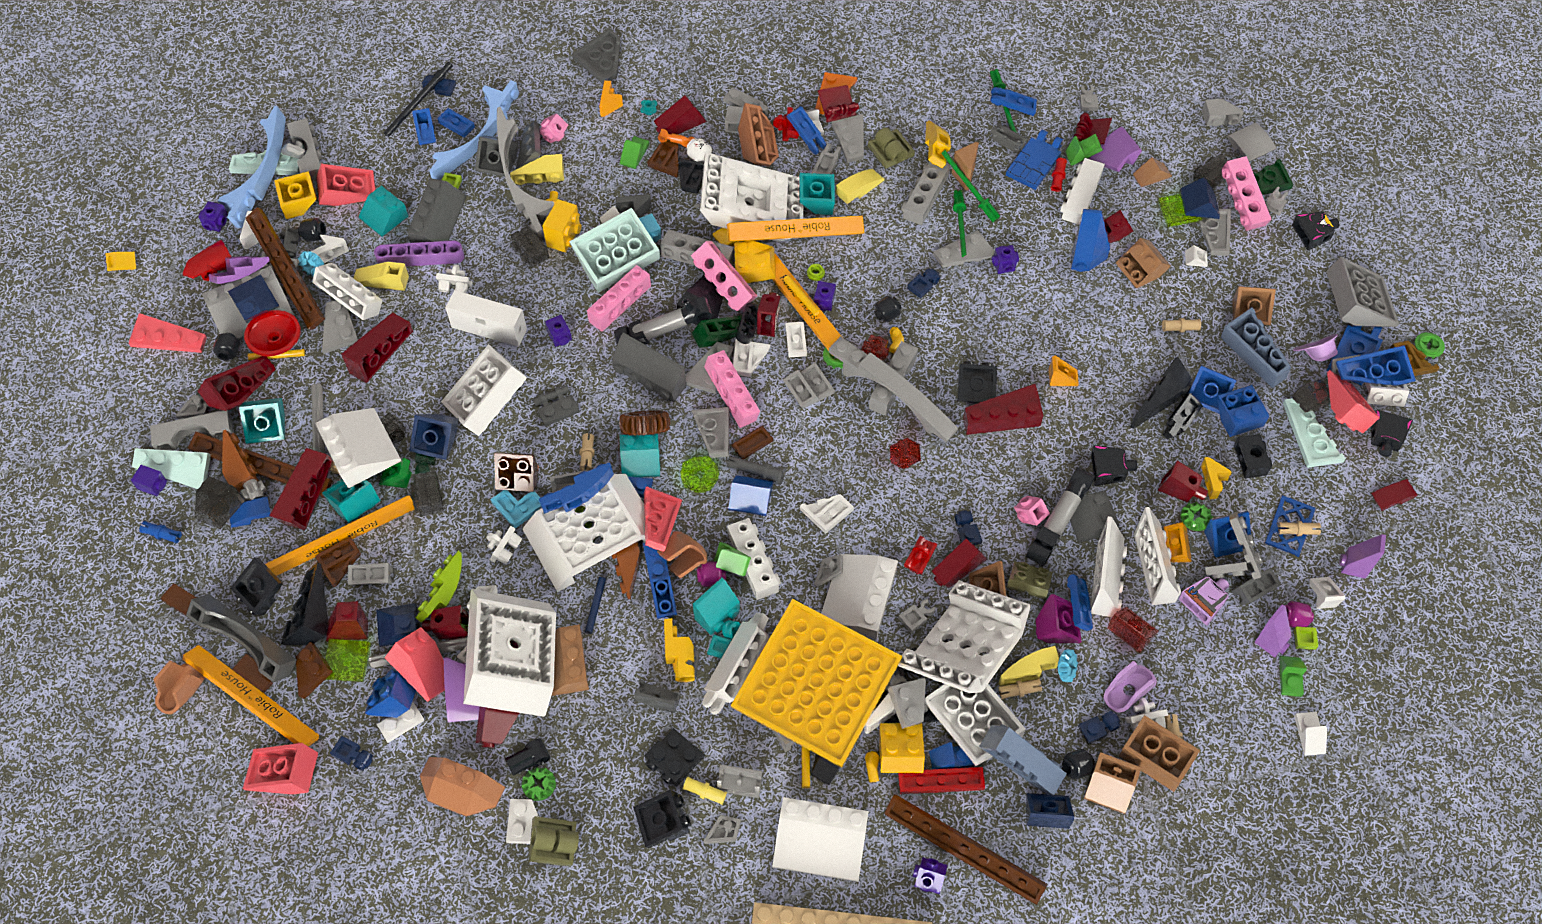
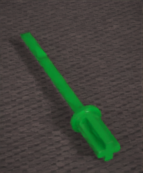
[990,69,1017,133]
[941,150,1001,223]
[953,190,967,257]

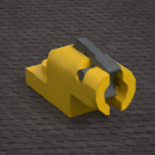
[664,619,700,682]

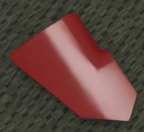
[182,240,231,281]

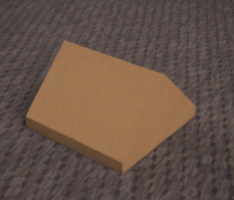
[952,142,979,190]
[1232,286,1276,325]
[969,561,1006,596]

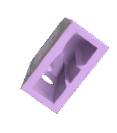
[1179,577,1229,626]

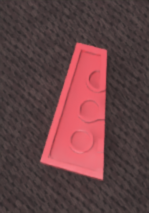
[129,313,207,353]
[644,487,682,552]

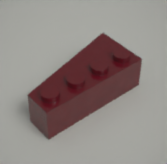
[341,312,413,384]
[963,383,1043,435]
[269,448,333,531]

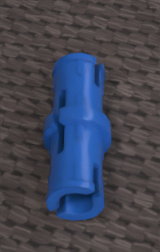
[139,521,182,544]

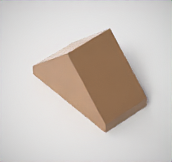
[1133,157,1172,187]

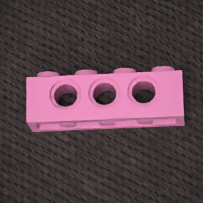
[1222,156,1271,231]
[691,241,757,311]
[587,265,651,332]
[704,350,760,428]

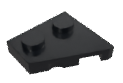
[678,158,704,194]

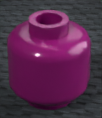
[697,561,726,587]
[1284,601,1314,628]

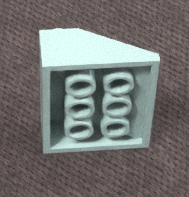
[569,208,660,293]

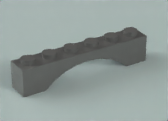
[186,594,297,683]

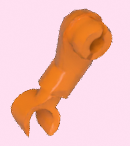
[658,129,695,148]

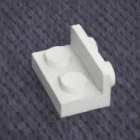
[1365,382,1409,407]

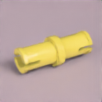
[683,777,727,805]

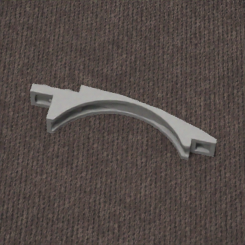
[497,107,554,238]
[829,336,958,443]

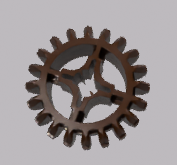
[619,410,671,435]

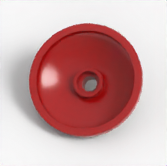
[244,310,301,356]

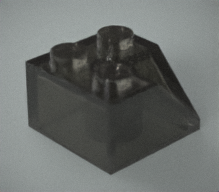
[195,476,246,529]

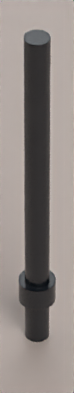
[384,62,453,137]

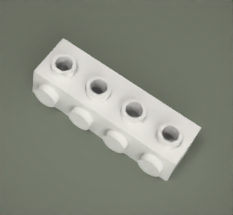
[312,263,383,320]
[727,518,781,600]

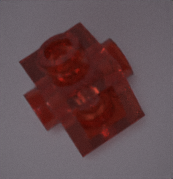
[862,335,890,361]
[890,438,921,469]

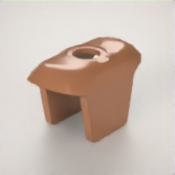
[657,531,707,578]
[154,660,206,715]

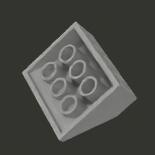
[1326,257,1399,327]
[202,265,295,340]

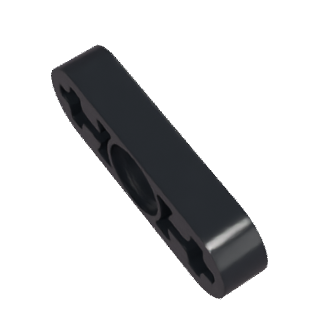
[735,303,759,344]

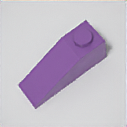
[1339,534,1386,578]
[1255,604,1292,657]

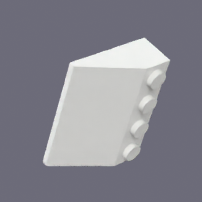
[441,344,527,436]
[315,408,401,488]
[1134,507,1181,605]
[1091,516,1127,618]
[821,554,898,640]
[925,684,1026,766]
[772,797,869,882]

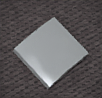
[1227,122,1277,162]
[783,362,835,409]

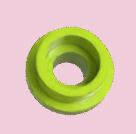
[807,264,825,281]

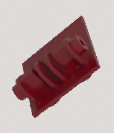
[817,85,859,122]
[1073,112,1112,144]

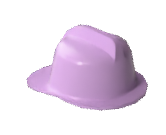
[1293,334,1338,361]

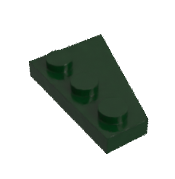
[1242,159,1294,196]

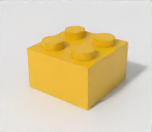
[542,199,582,253]
[879,723,925,773]

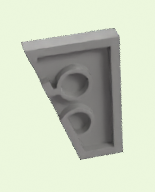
[831,114,864,163]
[1196,209,1231,256]
[933,230,995,268]
[322,300,358,354]
[685,342,734,394]
[691,407,730,458]
[1229,512,1263,580]

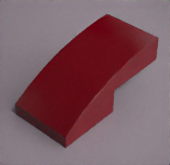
[1371,479,1418,511]

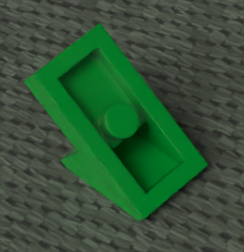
[379,458,412,489]

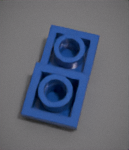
[228,497,271,528]

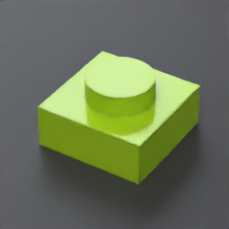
[442,172,462,189]
[1294,627,1319,650]

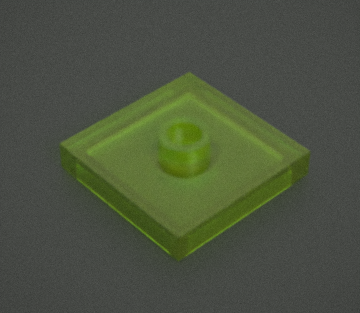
[1158,194,1203,227]
[325,639,371,682]

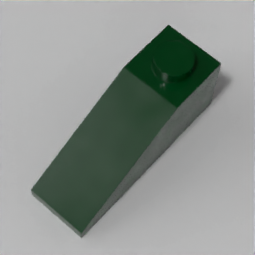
[692,315,750,348]

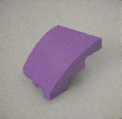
[1089,127,1142,172]
[209,256,269,284]
[444,657,480,722]

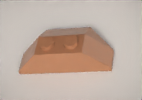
[738,103,779,167]
[420,757,505,817]

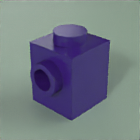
[814,281,836,311]
[545,315,572,347]
[131,465,167,497]

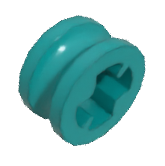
[722,620,741,639]

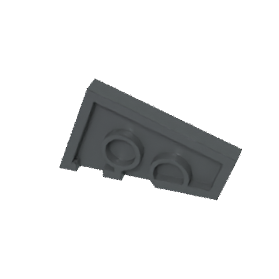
[515,121,541,170]

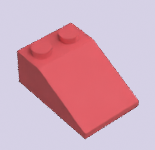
[316,164,375,206]
[1327,370,1380,433]
[385,628,445,702]
[243,743,318,794]

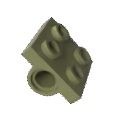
[868,127,915,169]
[1007,561,1053,599]
[529,816,579,867]

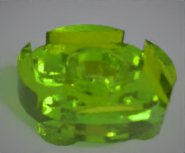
[680,456,719,493]

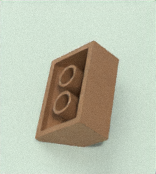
[551,624,589,696]
[1119,715,1200,792]

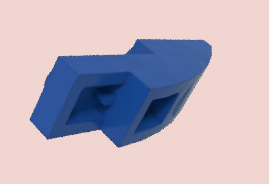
[539,462,614,514]
[643,543,677,619]

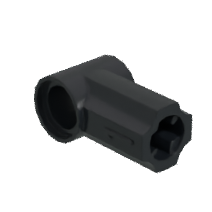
[505,738,551,776]

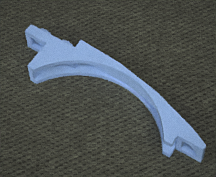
[429,80,519,180]
[218,106,286,228]

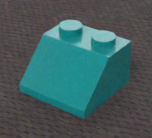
[799,173,835,215]
[359,185,408,237]
[239,398,285,444]
[620,433,661,478]
[322,479,381,523]
[693,578,740,635]

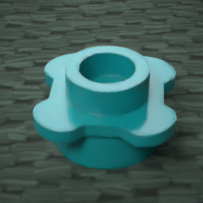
[640,100,658,115]

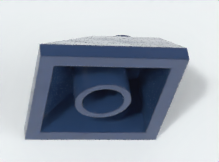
[228,274,280,323]
[409,414,459,460]
[376,603,419,647]

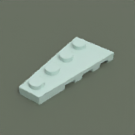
[229,144,305,175]
[1283,397,1346,468]
[132,448,211,491]

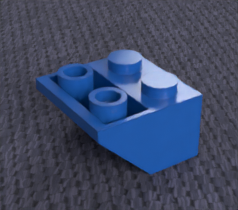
[1217,385,1270,437]
[365,669,416,718]

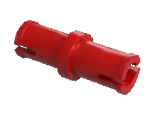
[1050,158,1067,192]

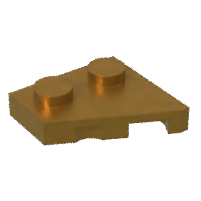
[1390,341,1440,376]

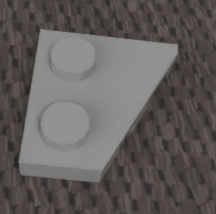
[1205,562,1252,579]
[888,678,926,729]

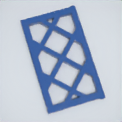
[1265,495,1316,557]

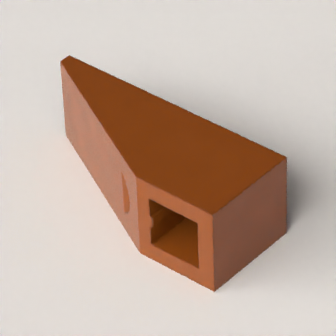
[222,429,258,493]
[612,542,641,599]

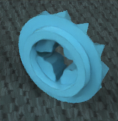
[298,251,324,277]
[1058,649,1078,682]

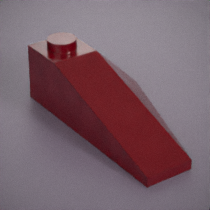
[198,356,276,411]

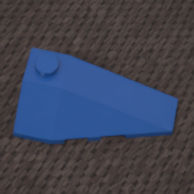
[1071,209,1110,272]
[1336,345,1416,386]

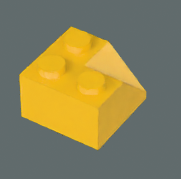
[274,171,317,219]
[734,241,776,283]

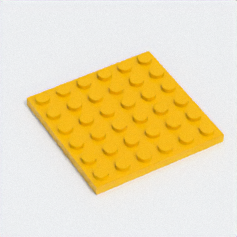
[731,599,902,768]

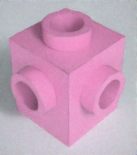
[540,113,568,143]
[1014,496,1050,526]

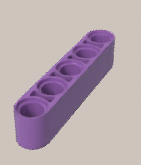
[374,241,465,266]

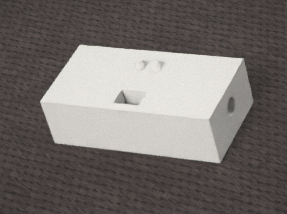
[445,290,527,347]

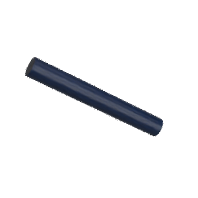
[584,577,606,634]

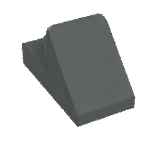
[615,194,652,218]

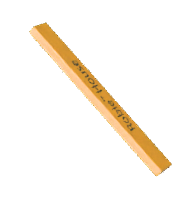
[727,216,864,242]
[772,254,843,356]
[265,495,416,576]
[182,645,319,747]

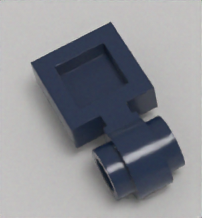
[422,74,456,96]
[907,268,941,299]
[954,510,983,545]
[1078,711,1121,745]
[330,736,373,771]

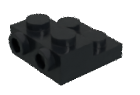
[957,361,997,403]
[230,557,283,615]
[644,728,705,787]
[633,790,691,848]

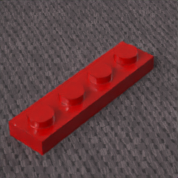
[898,767,985,794]

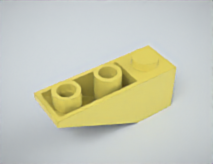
[510,154,564,185]
[353,262,409,291]

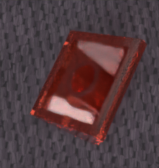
[1107,607,1159,653]

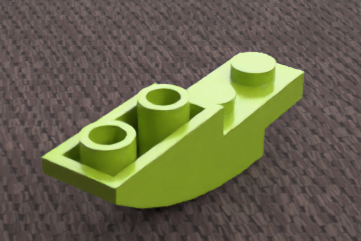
[415,550,462,623]

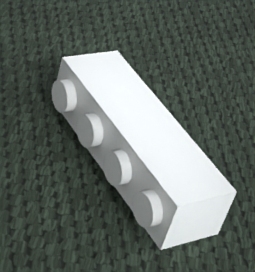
[1060,158,1105,224]

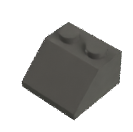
[475,135,518,177]
[1070,490,1119,543]

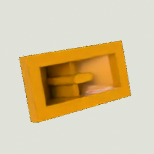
[1048,355,1079,386]

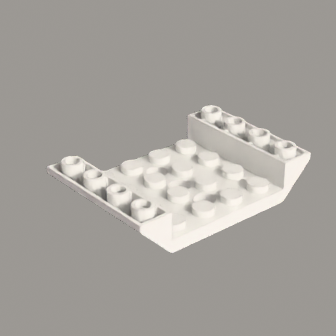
[523,474,645,592]
[898,580,1030,693]

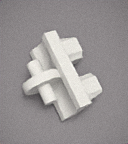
[436,264,473,293]
[486,526,522,564]
[1125,698,1168,732]

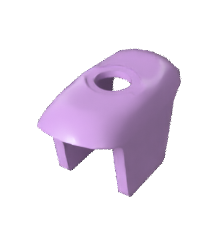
[1103,661,1157,713]

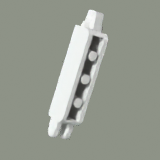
[702,613,769,715]

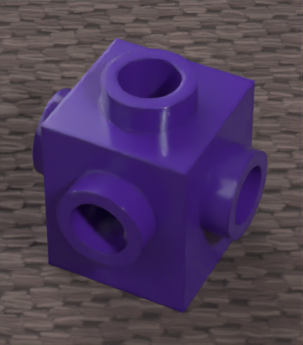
[198,201,228,232]
[992,245,1019,274]
[912,857,948,894]

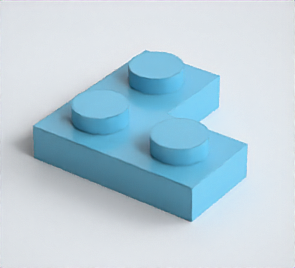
[490,490,542,529]

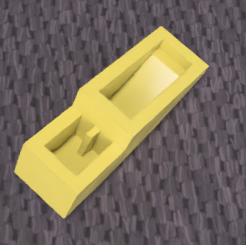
[835,169,885,204]
[999,646,1059,686]

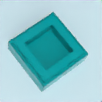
[707,635,732,659]

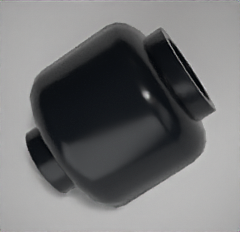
[298,218,326,242]
[874,296,902,323]
[213,333,240,361]
[1062,749,1095,780]

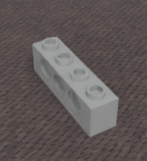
[901,161,950,225]
[660,230,735,273]

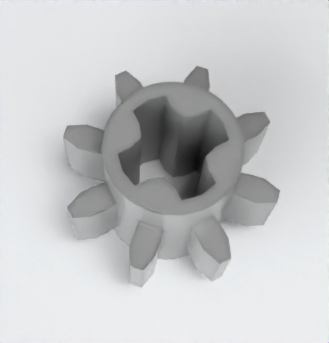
[241,479,267,502]

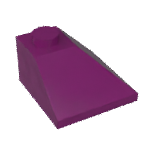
[1036,594,1082,643]

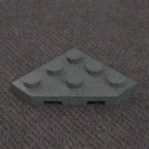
[572,28,621,84]

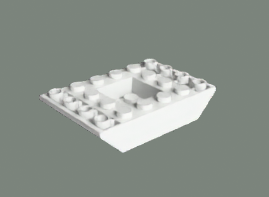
[700,152,804,241]
[463,589,556,717]

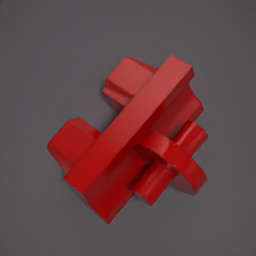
[773,107,799,141]
[904,536,938,575]

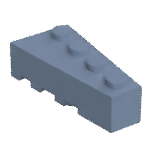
[1221,307,1291,388]
[979,724,1067,795]

